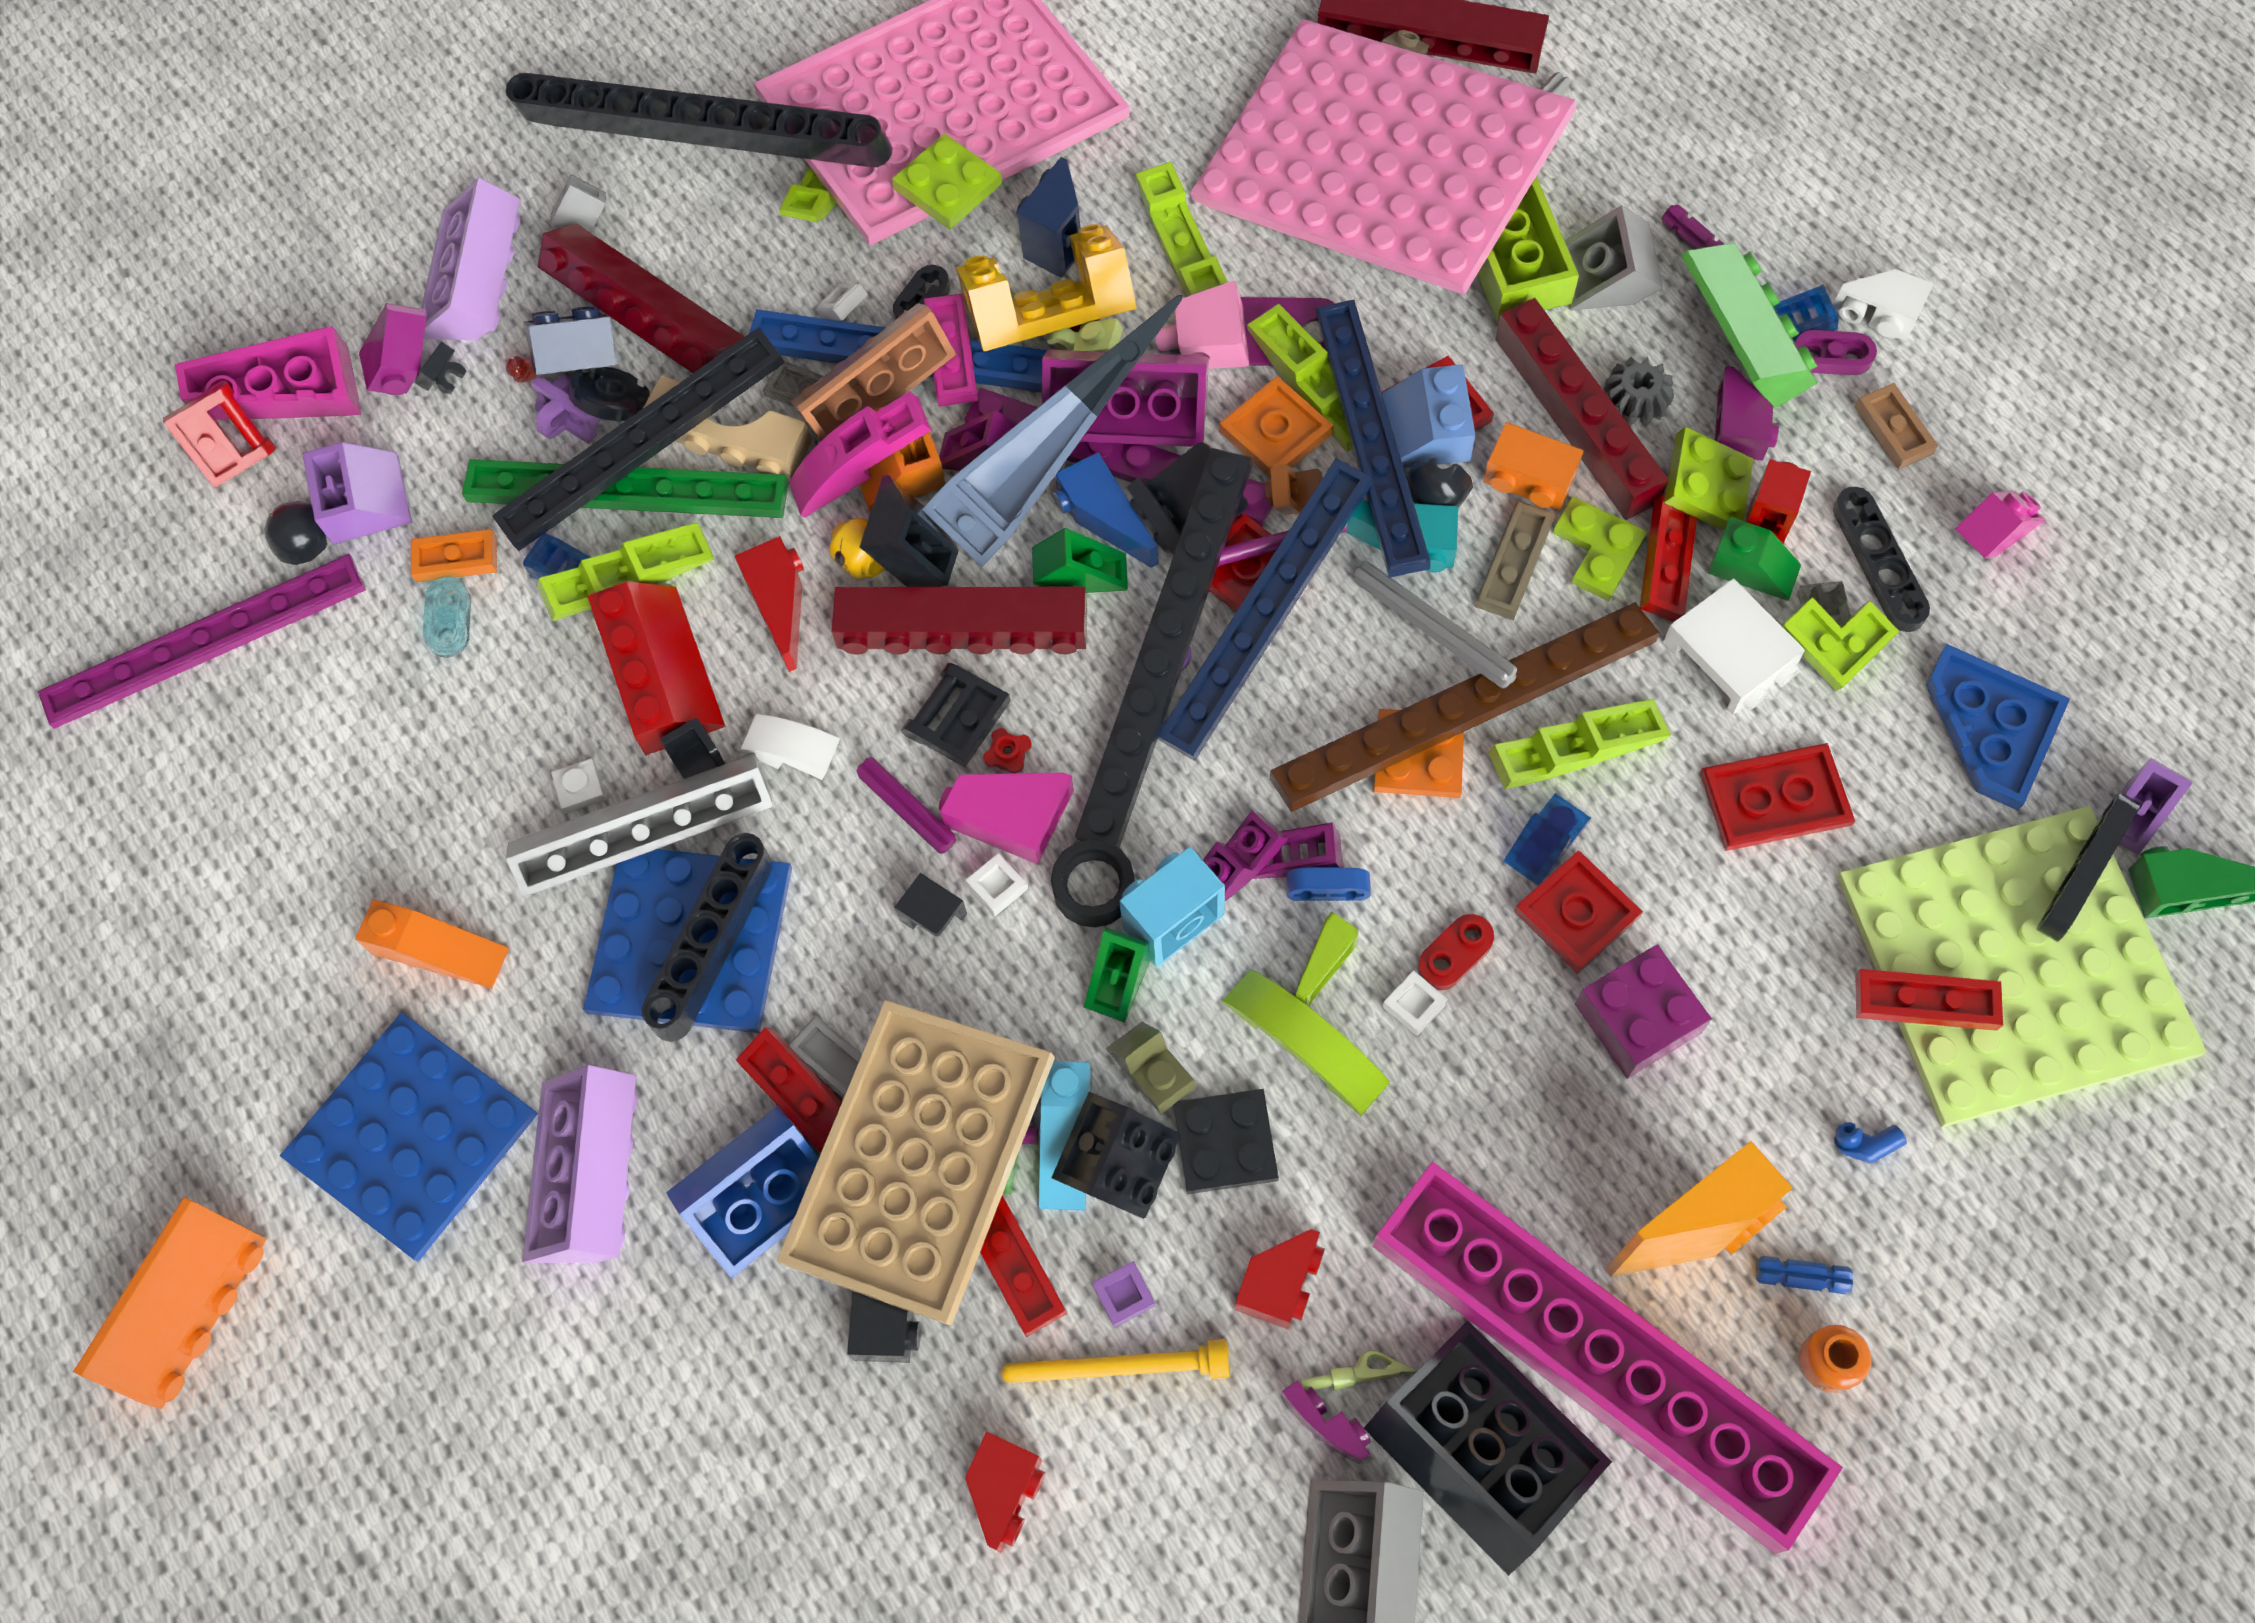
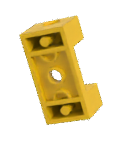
[956,224,1137,351]

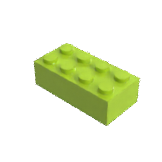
[1477,176,1579,323]

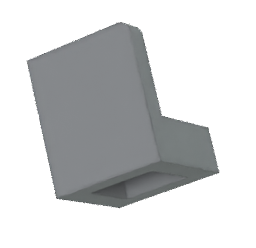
[550,174,606,233]

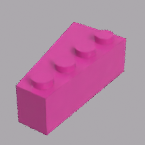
[174,326,361,420]

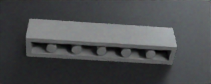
[505,754,773,898]

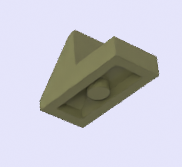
[1106,1022,1197,1115]

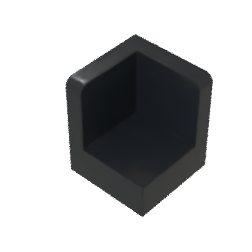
[660,717,725,779]
[894,873,967,937]

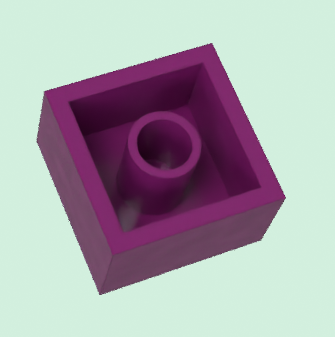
[1574,944,1712,1079]

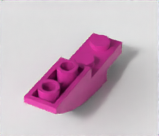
[789,391,931,518]

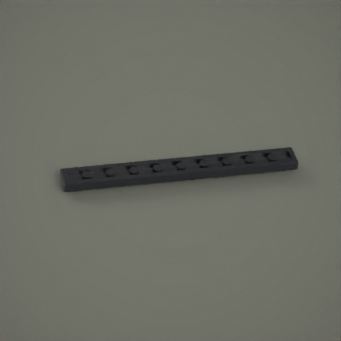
[1075,448,1253,848]

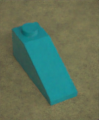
[1346,501,1459,573]

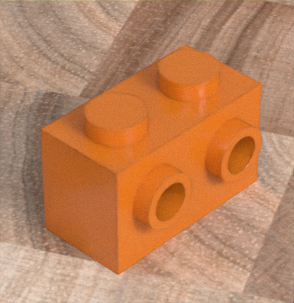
[1483,422,1584,511]

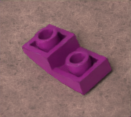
[1203,810,1288,901]
[1281,1381,1371,1464]

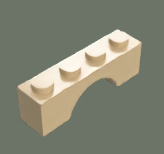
[643,375,812,480]

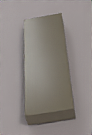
[1474,500,1556,621]

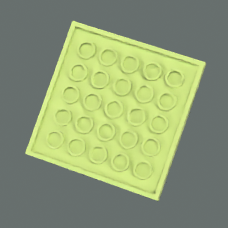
[1837,806,2207,1127]

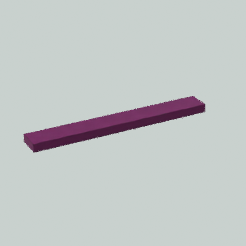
[37,554,366,729]

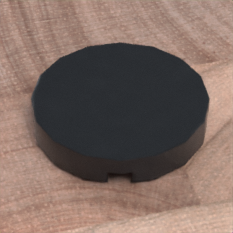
[568,367,650,422]

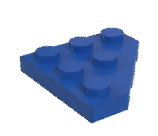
[1926,644,2070,811]

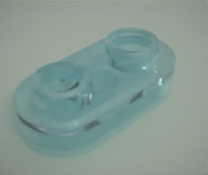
[423,577,471,658]

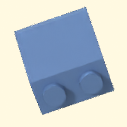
[1382,364,1475,468]

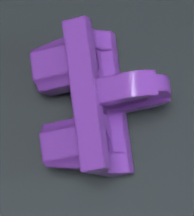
[531,374,602,444]

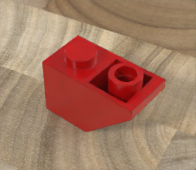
[1235,1229,1325,1330]
[965,1431,1046,1553]

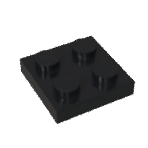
[1173,1089,1279,1195]

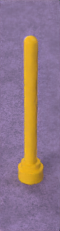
[1001,1338,1230,1383]

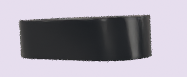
[893,265,950,321]

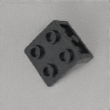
[1051,1092,1181,1219]

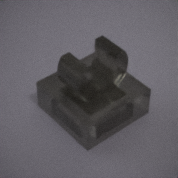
[1797,581,1851,625]

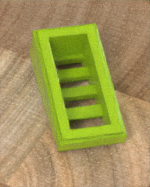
[1296,911,1359,1006]

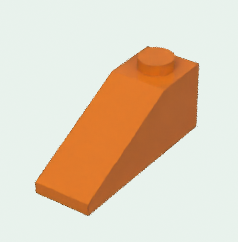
[355,899,509,989]

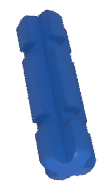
[1756,1256,1853,1294]

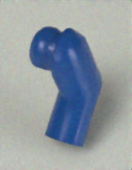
[1834,1122,1907,1163]

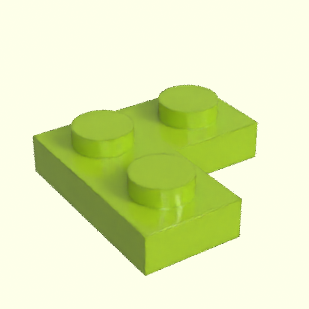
[1553,496,1648,601]
[1781,597,1900,691]

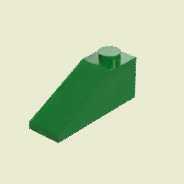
[2128,846,2255,919]

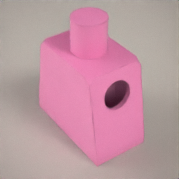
[1155,281,1249,369]

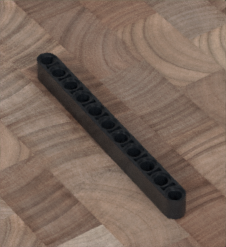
[505,73,893,167]

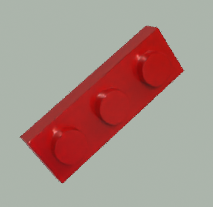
[1639,493,1697,622]
[1855,969,2003,1031]
[736,1027,842,1153]
[980,1195,1067,1338]

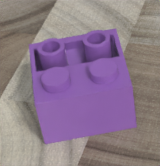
[302,442,412,545]

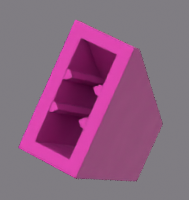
[938,773,1074,864]

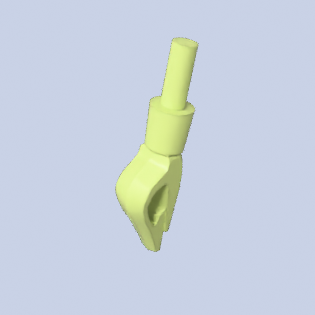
[1300,1350,1415,1391]

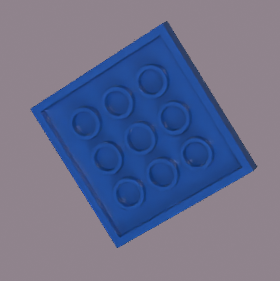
[583,849,792,1033]
[279,1012,538,1262]

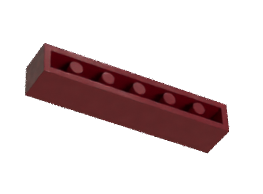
[1318,0,1549,74]
[538,223,745,373]
[1495,297,1669,521]
[831,587,1087,655]

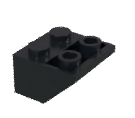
[859,475,959,587]

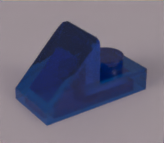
[1503,793,1591,886]

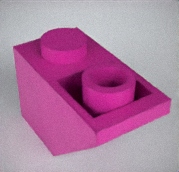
[1955,491,2045,558]

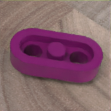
[1795,330,1877,375]

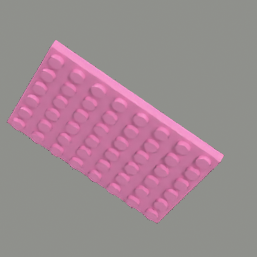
[754,0,1130,246]
[1190,19,1576,295]

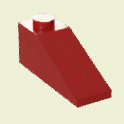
[734,536,804,672]

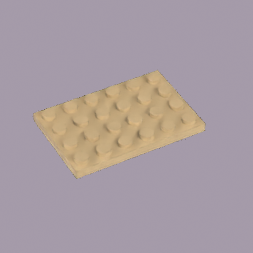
[776,1000,1055,1326]

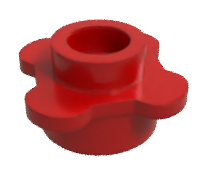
[983,728,1032,774]

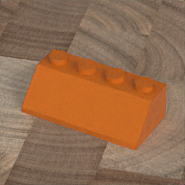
[73,1197,267,1409]

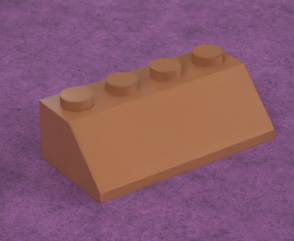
[791,303,957,441]

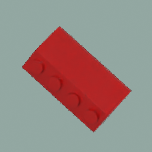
[587,581,726,756]

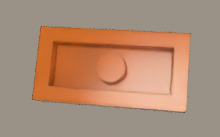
[411,529,497,582]

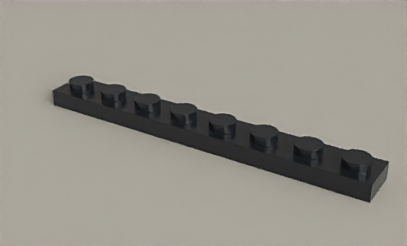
[492,327,785,551]

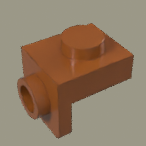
[1266,464,1323,515]

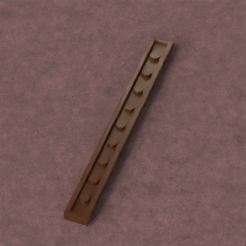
[1269,602,1660,812]

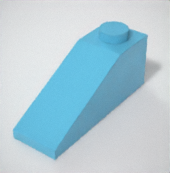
[1039,1061,1092,1211]

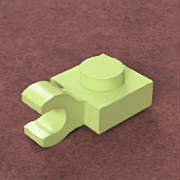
[1047,318,1123,352]

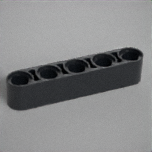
[641,833,772,1042]

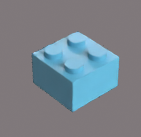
[1120,847,1225,968]

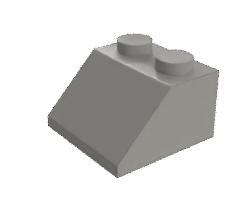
[1564,205,1663,310]

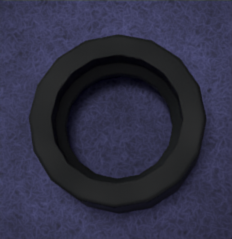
[1051,839,1135,928]

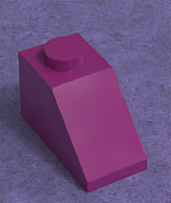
[359,303,426,395]
[1715,366,1779,461]
[939,410,1017,471]

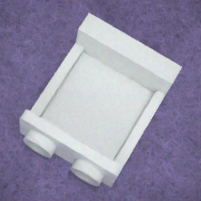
[1663,578,1805,715]

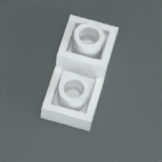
[739,714,840,780]

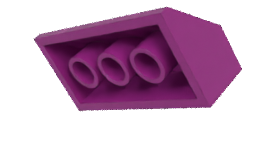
[1042,349,1209,447]

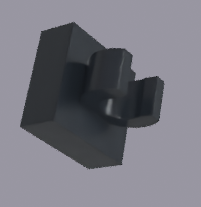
[414,341,467,394]

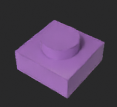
[1092,1261,1156,1328]

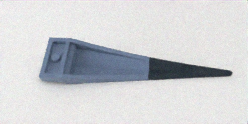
[922,295,1183,567]

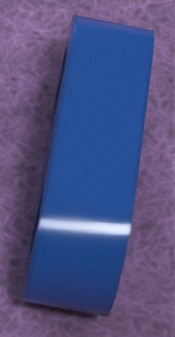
[1286,868,1371,901]

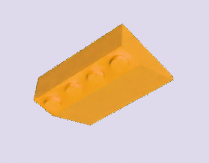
[1605,1141,1793,1277]

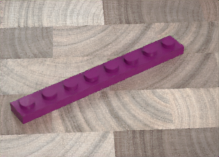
[964,388,1273,527]

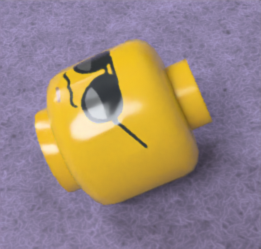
[829,518,885,579]

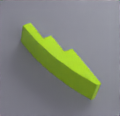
[1247,304,1352,452]
[536,522,714,621]
[1488,698,1671,790]

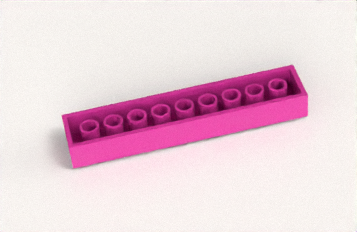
[1372,1161,1843,1554]

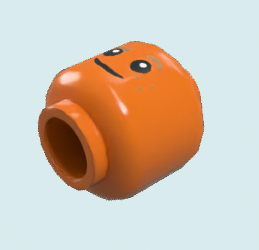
[1799,1325,1871,1393]

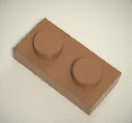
[1855,383,1938,470]

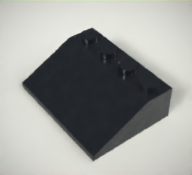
[1364,1321,1612,1576]

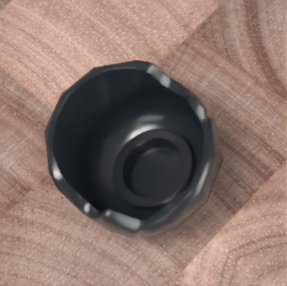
[1406,458,1473,508]
[264,501,327,565]

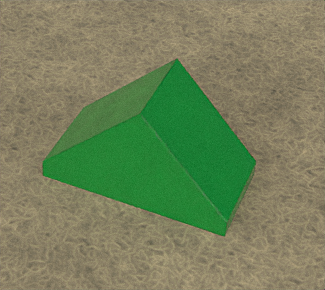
[1083,927,1150,1023]

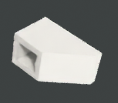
[1831,269,1934,341]

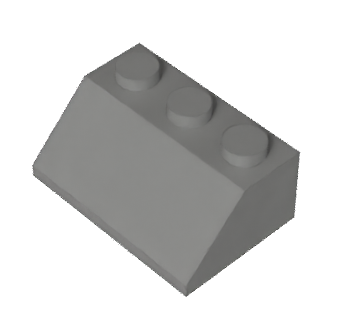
[1299,1480,1424,1623]

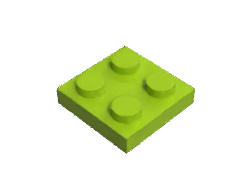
[892,133,1002,230]
[1664,427,1754,530]

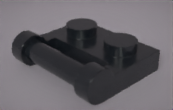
[901,663,1011,767]

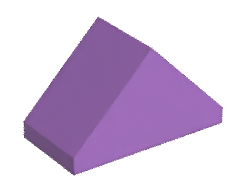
[2119,758,2192,855]

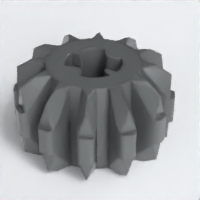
[1603,357,1674,427]

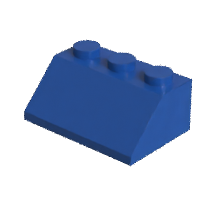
[666,1106,819,1278]

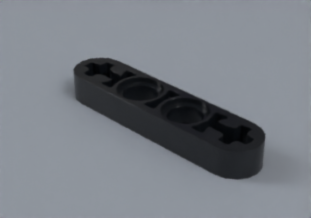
[1833,486,1930,632]
[2036,791,2141,942]

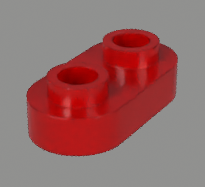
[1418,914,1494,990]

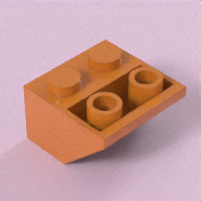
[860,405,946,512]

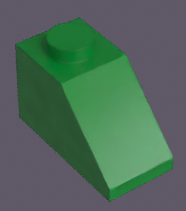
[1707,517,1801,601]
[1032,528,1128,593]

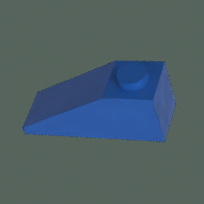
[1053,452,1158,568]

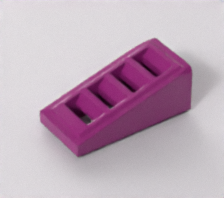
[1253,822,1343,879]

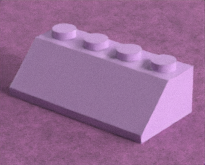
[421,177,521,341]
[522,1065,638,1263]

